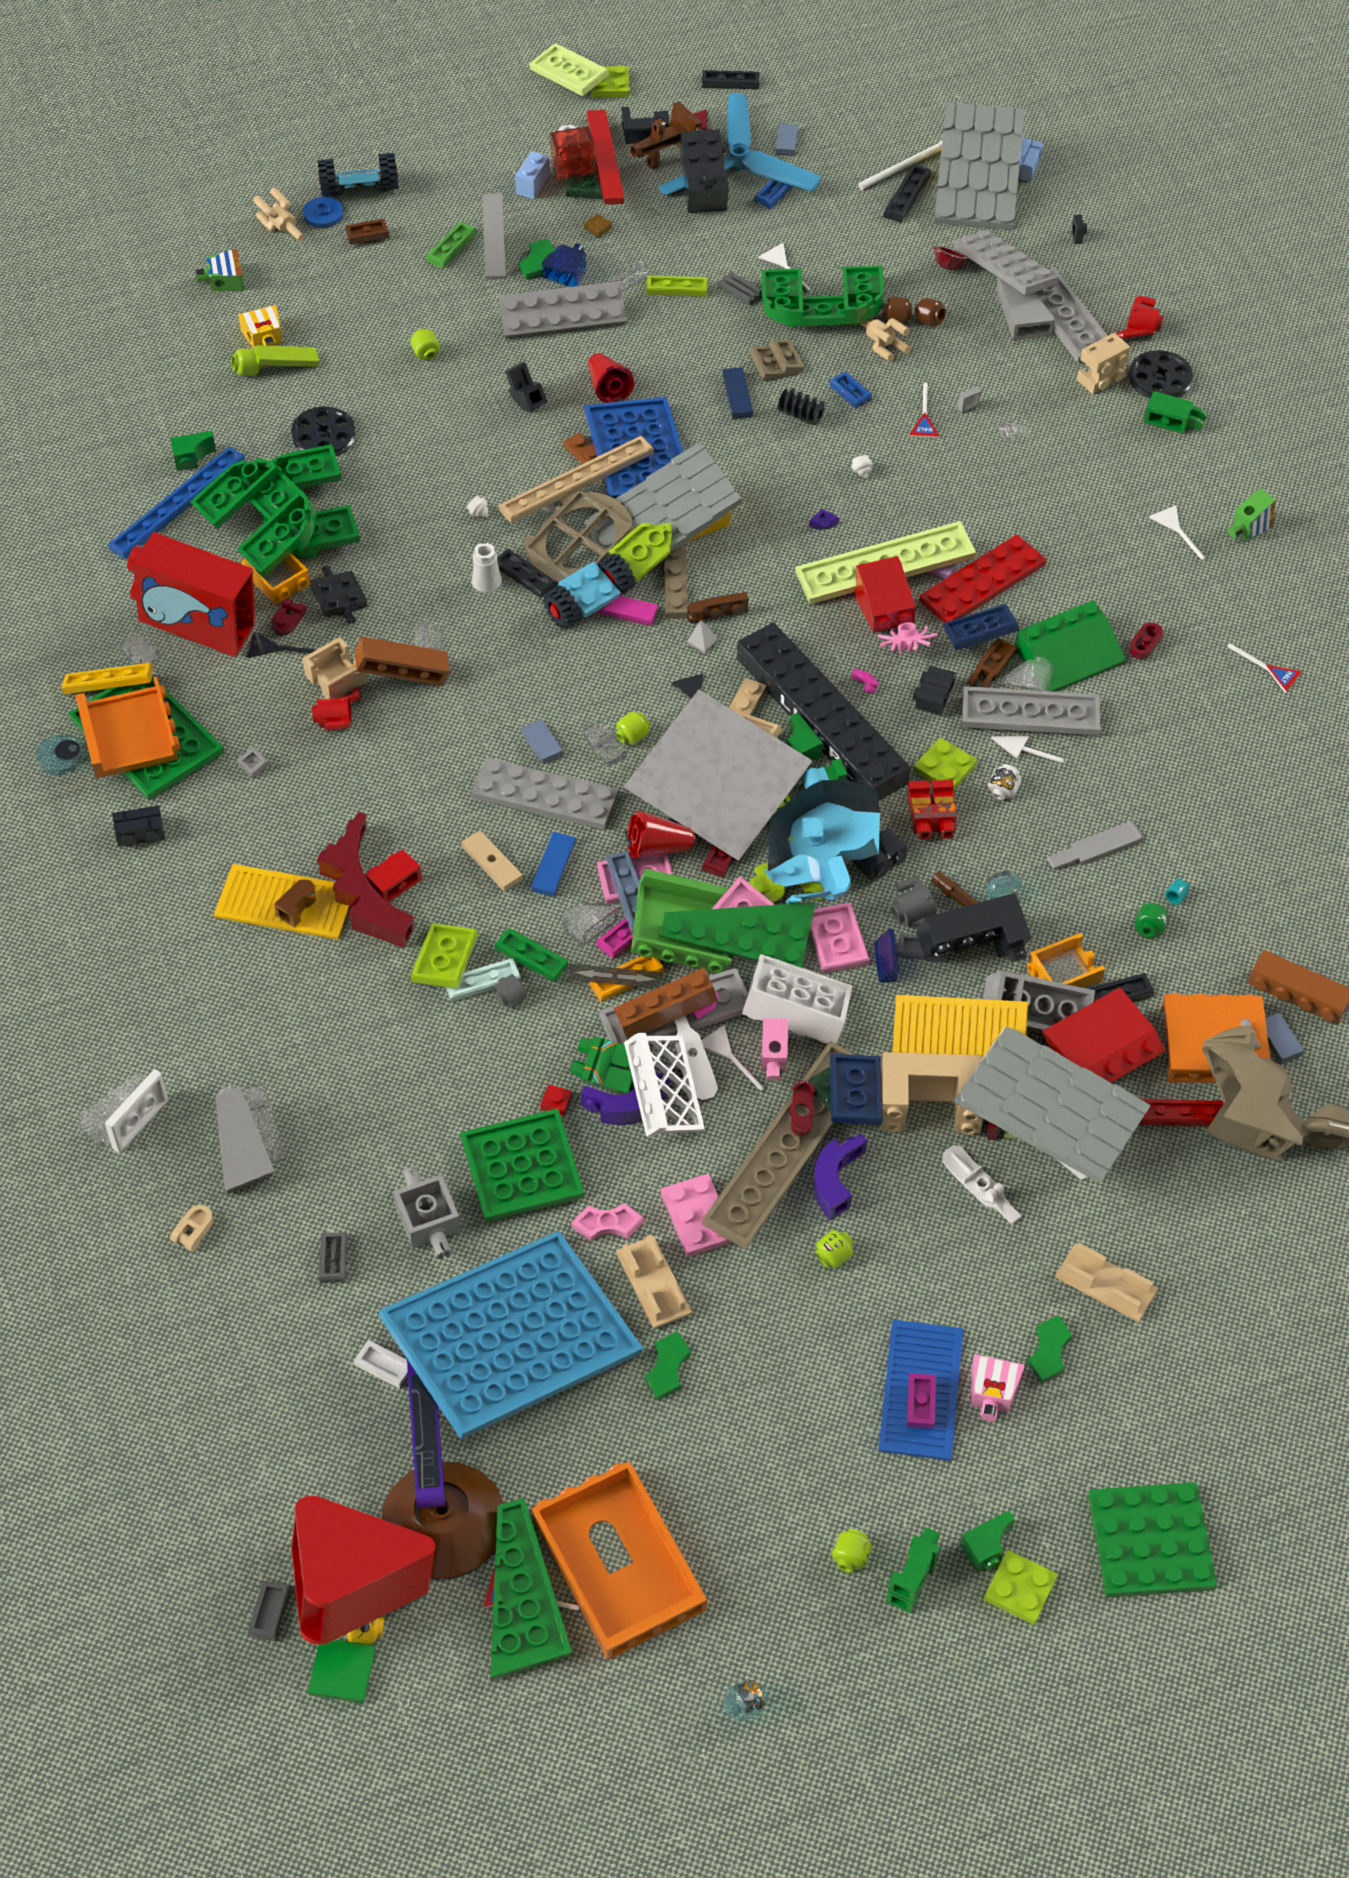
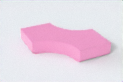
[571,1203,644,1242]

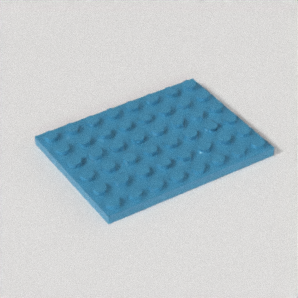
[379,1231,643,1439]

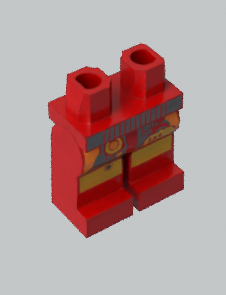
[907,780,957,840]

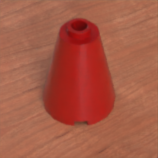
[587,353,635,403]
[627,811,695,858]

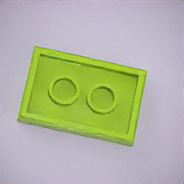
[411,923,478,989]

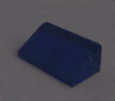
[874,928,899,983]

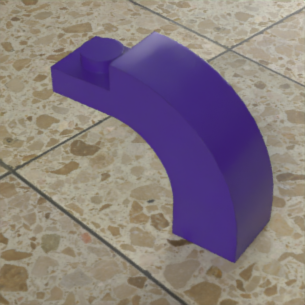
[581,1072,670,1125]
[814,1134,867,1220]

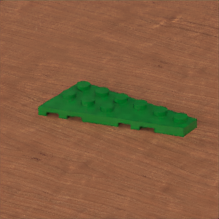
[659,902,816,968]
[490,1498,572,1681]

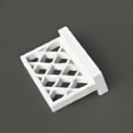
[624,1033,704,1137]

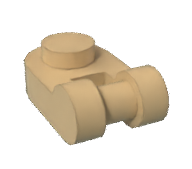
[170,1205,213,1252]

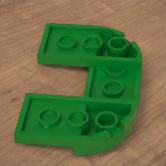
[761,265,884,328]
[261,444,360,559]
[191,458,316,577]

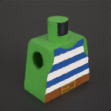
[196,249,245,291]
[1227,488,1276,540]

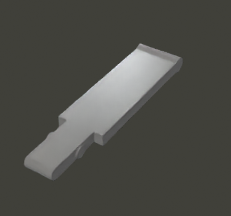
[1047,821,1144,870]

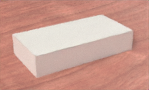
[354,1340,408,1388]

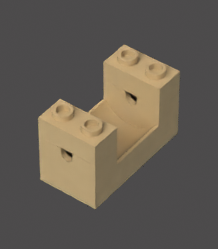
[880,1052,984,1135]

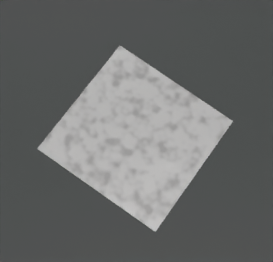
[624,690,812,861]

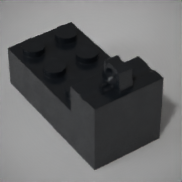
[680,129,729,213]
[916,893,1032,963]

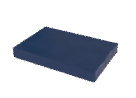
[943,604,1020,651]
[829,1053,883,1125]

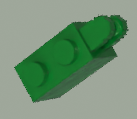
[1144,391,1208,434]

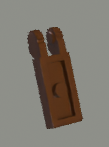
[687,592,749,624]
[968,638,1018,688]

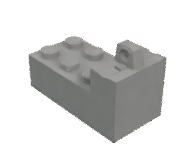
[983,970,1095,1034]

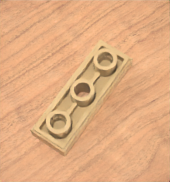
[461,830,523,891]

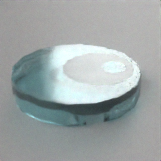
[36,734,84,775]

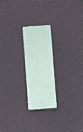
[446,958,521,1002]

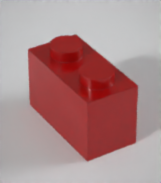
[365,849,422,902]

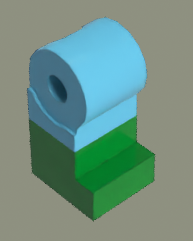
[800,758,847,789]

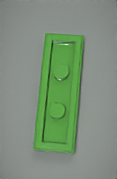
[426,221,477,268]

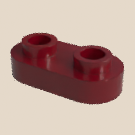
[1129,622,1163,659]

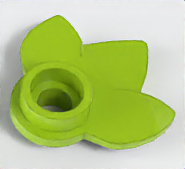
[749,863,789,904]

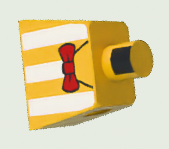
[238,305,282,348]

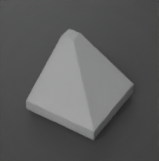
[687,621,718,654]

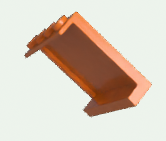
[75,677,181,779]
[1161,993,1270,1083]

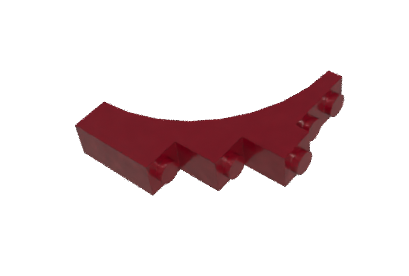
[317,812,414,948]

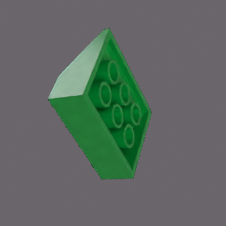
[1015,600,1126,692]

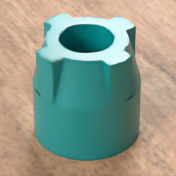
[1165,878,1190,905]

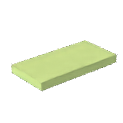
[529,43,609,96]

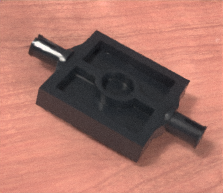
[310,565,367,624]

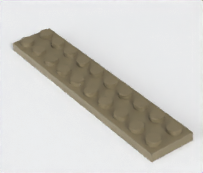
[702,1041,855,1250]

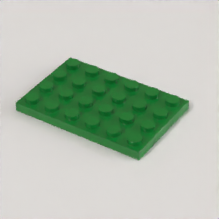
[68,676,224,800]

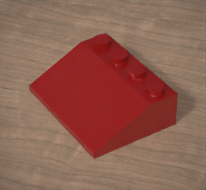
[1042,988,1166,1083]

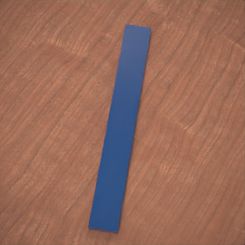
[108,446,245,559]

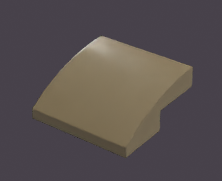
[749,340,805,380]

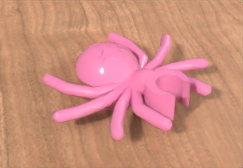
[878,623,938,654]

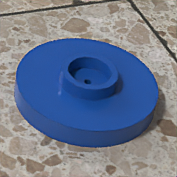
[303,197,343,228]

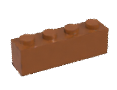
[354,636,450,686]
[1248,950,1349,1024]
[614,968,718,1040]

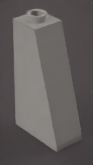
[996,277,1055,340]
[215,1085,274,1193]

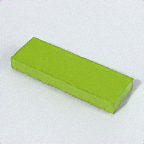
[646,275,708,297]
[254,345,320,367]

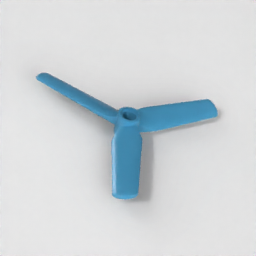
[659,93,821,195]

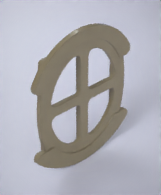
[524,491,634,584]

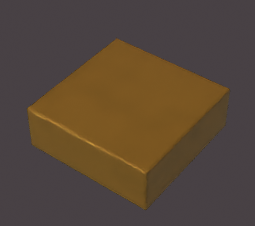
[584,214,612,238]

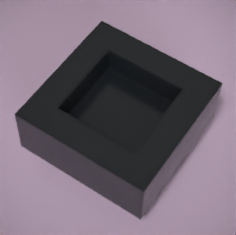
[1071,215,1087,244]

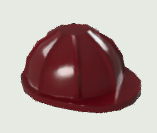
[933,246,968,270]

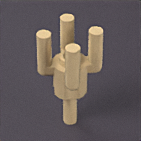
[253,188,304,242]
[860,318,911,362]

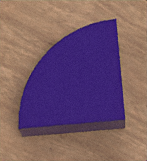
[809,509,840,529]

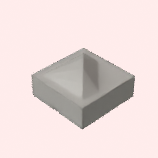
[958,387,981,413]
[236,746,270,779]

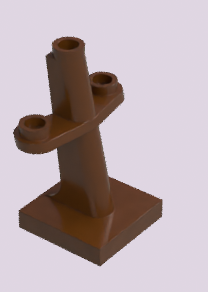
[630,101,702,169]

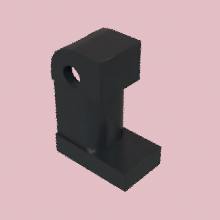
[621,107,669,144]

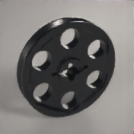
[1129,350,1193,398]
[291,406,355,456]

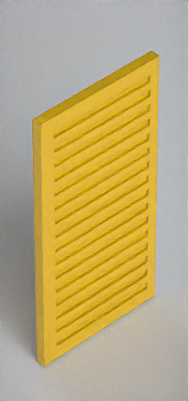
[214,864,350,940]
[892,995,1029,1056]

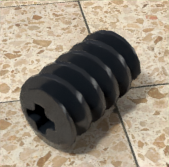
[777,388,825,425]

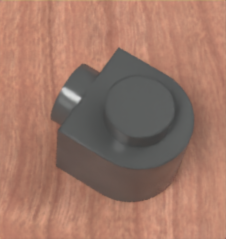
[494,973,527,1009]

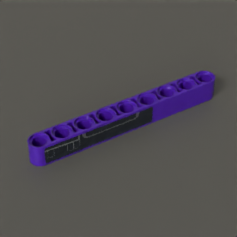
[407,1359,445,1509]

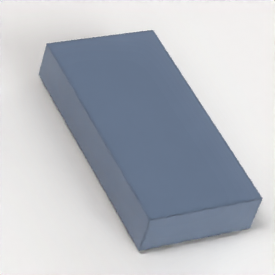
[776,123,798,155]
[521,719,563,764]
[1265,1013,1304,1063]

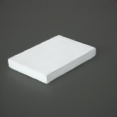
[105,1069,168,1153]

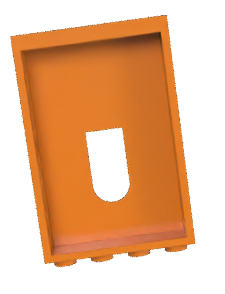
[532,1461,707,1661]

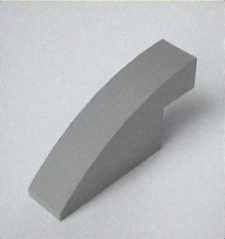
[482,193,506,280]

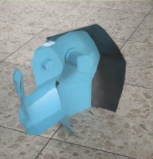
[764,780,880,904]

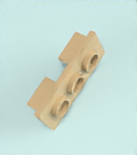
[616,1234,692,1330]
[1055,1243,1158,1322]

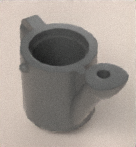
[891,877,937,927]

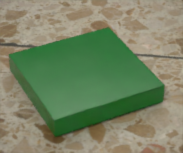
[308,1640,376,1704]

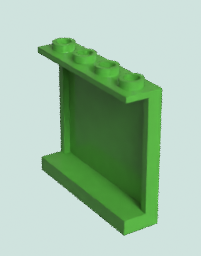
[631,868,731,973]

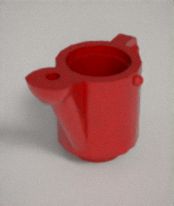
[1116,296,1164,340]
[312,686,361,730]

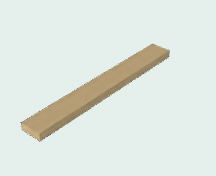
[499,436,654,523]

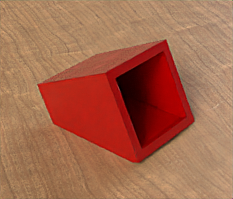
[855,556,916,633]

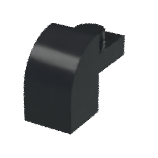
[505,362,548,411]

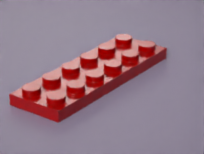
[919,534,1047,623]

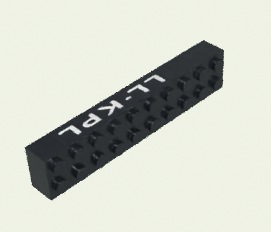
[737,622,911,801]

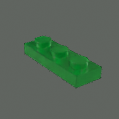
[495,928,568,983]

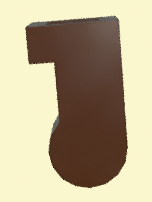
[274,879,316,928]

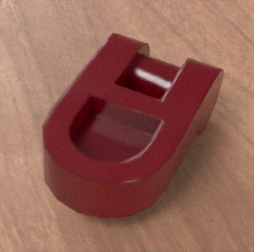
[271,598,307,636]

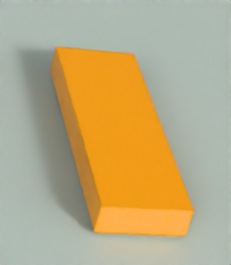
[589,956,665,1002]

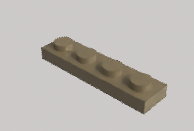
[664,546,688,618]

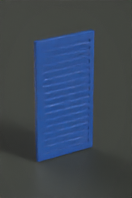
[878,1319,963,1461]

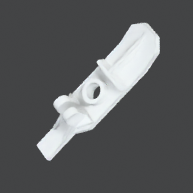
[674,1016,718,1100]
[942,1145,1022,1225]

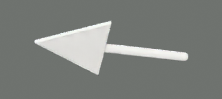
[991,736,1064,763]

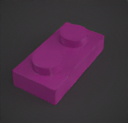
[907,1373,936,1429]

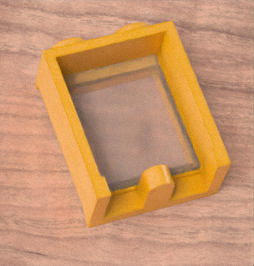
[241,553,310,606]
[1027,933,1105,988]

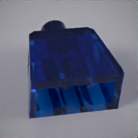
[542,243,587,287]

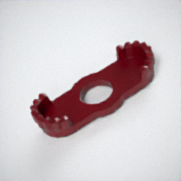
[789,1080,815,1136]

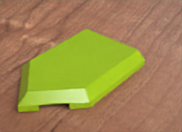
[608,523,673,582]

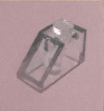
[1001,656,1054,691]
[563,903,618,947]

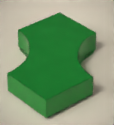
[518,238,556,280]
[1027,1315,1073,1384]
[645,1331,691,1401]

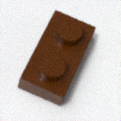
[345,218,389,245]

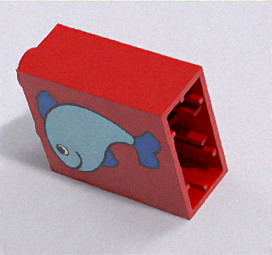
[127,532,255,657]

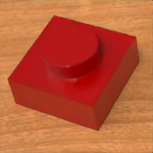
[540,1084,572,1116]

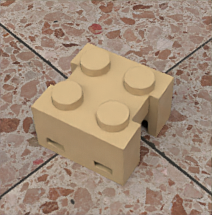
[1077,333,1130,394]
[302,637,368,699]

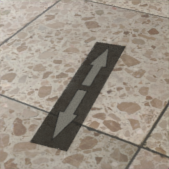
[568,964,662,988]

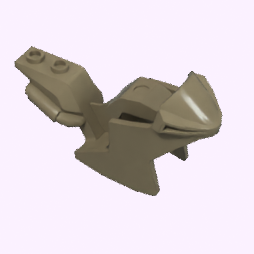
[1202,1026,1349,1161]

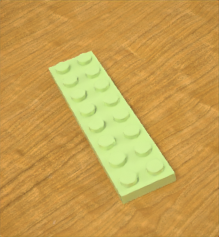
[795,521,976,604]

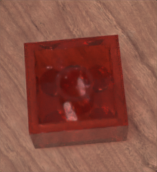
[550,126,595,179]

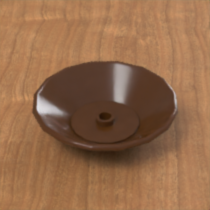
[381,1461,504,1579]

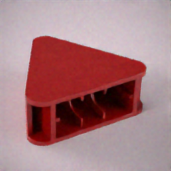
[291,1496,435,1645]

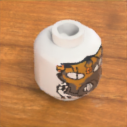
[987,764,1022,800]

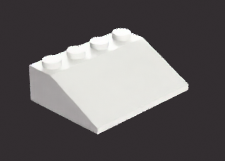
[742,954,852,1044]

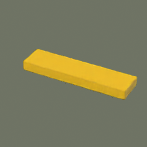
[61,663,154,694]

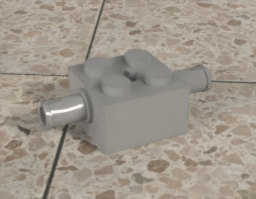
[393,1166,461,1260]

